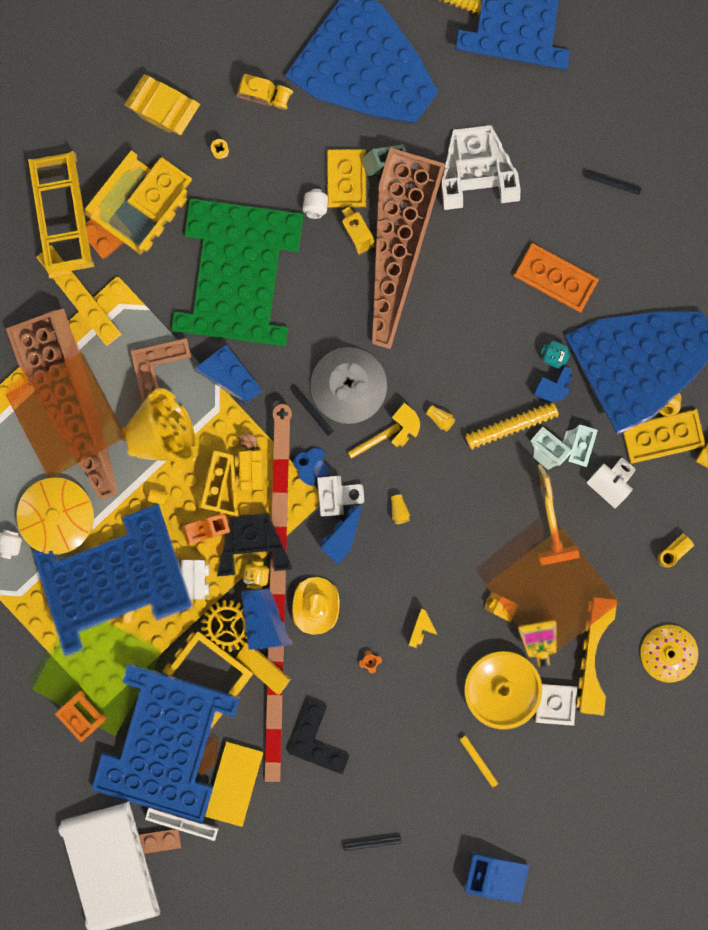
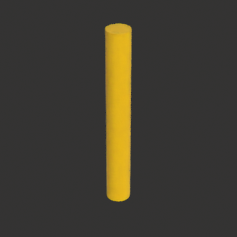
[348,423,401,459]
[460,735,498,788]

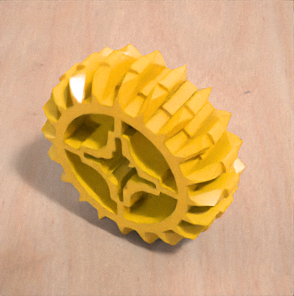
[201,600,247,652]

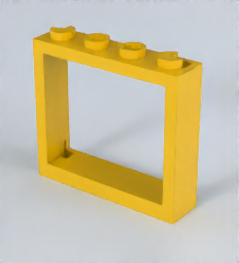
[162,631,253,728]

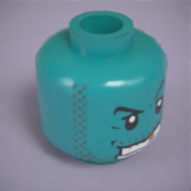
[541,340,571,369]

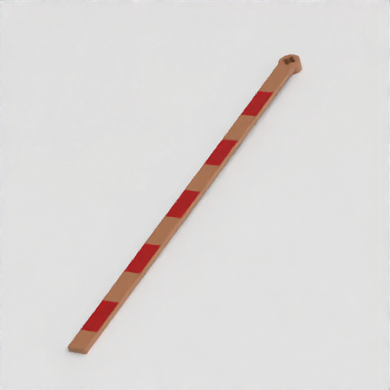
[265,404,292,782]

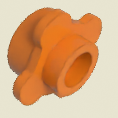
[359,650,382,673]

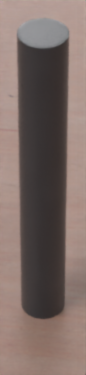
[585,170,642,195]
[292,387,334,436]
[343,836,402,851]

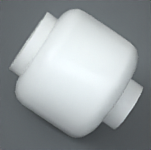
[302,189,328,219]
[0,530,22,559]

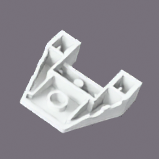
[442,125,521,210]

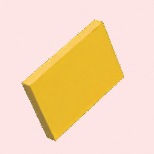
[328,150,366,208]
[127,157,192,223]

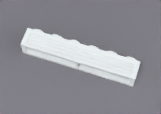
[145,808,219,841]

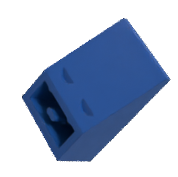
[321,505,362,564]
[464,852,529,903]

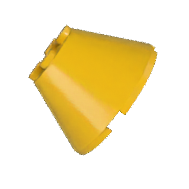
[121,388,196,462]

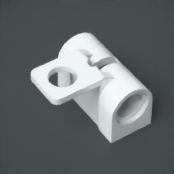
[587,458,635,508]
[318,476,364,516]

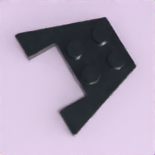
[217,513,293,577]

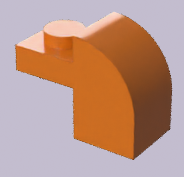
[182,513,230,545]

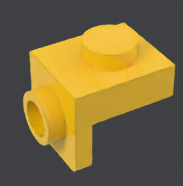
[484,592,518,622]

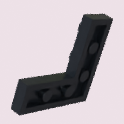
[289,699,349,775]

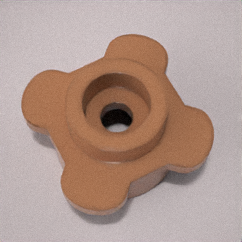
[239,433,258,450]

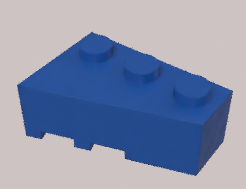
[195,345,262,405]
[242,589,293,650]

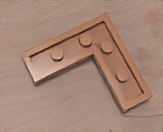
[130,338,191,404]
[138,829,182,854]

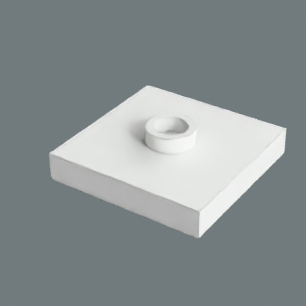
[535,684,577,726]

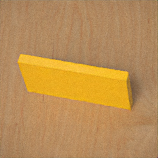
[623,409,706,464]
[205,741,263,827]

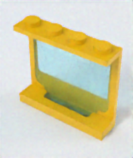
[85,150,187,255]

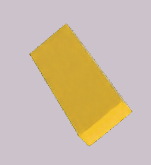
[236,643,291,695]

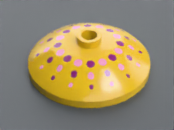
[640,625,698,683]

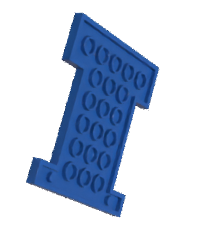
[455,0,570,70]
[33,504,193,656]
[92,663,240,824]

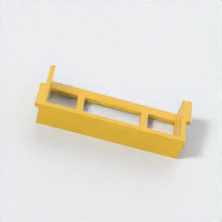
[28,151,95,278]

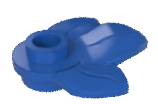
[293,448,330,486]

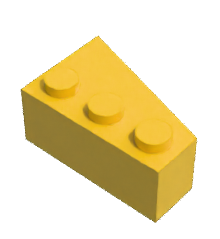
[199,451,238,516]

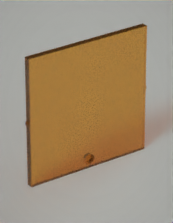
[6,352,126,478]
[486,527,620,657]

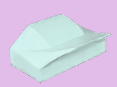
[563,424,598,467]
[530,427,572,470]

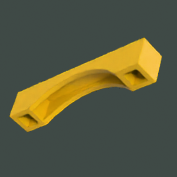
[576,597,617,715]

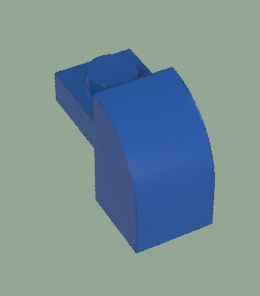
[533,366,573,402]

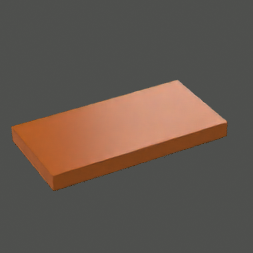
[513,243,599,313]

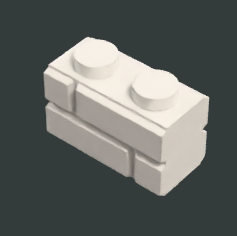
[181,560,209,599]

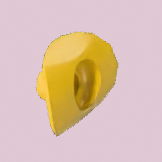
[292,577,340,635]

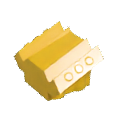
[124,74,200,135]

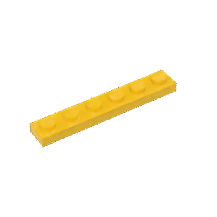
[36,246,122,346]

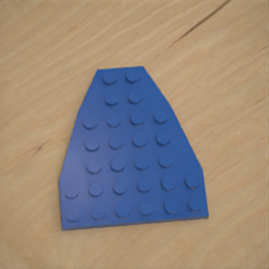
[285,0,438,124]
[565,312,708,434]

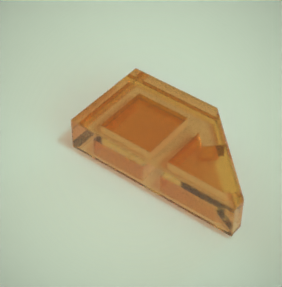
[198,737,219,775]

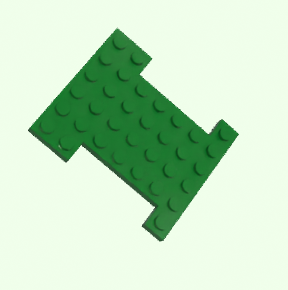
[172,199,304,347]

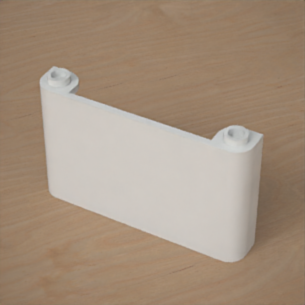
[59,802,161,930]

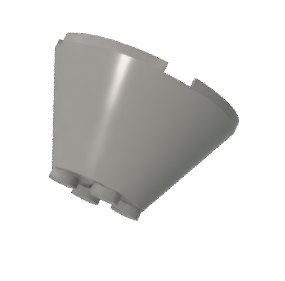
[311,347,387,424]

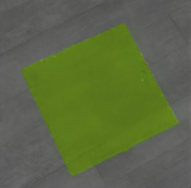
[32,621,162,736]

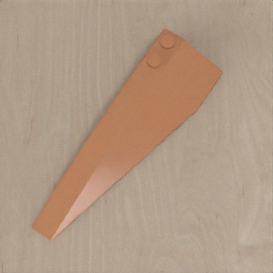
[372,148,445,349]
[6,309,118,500]

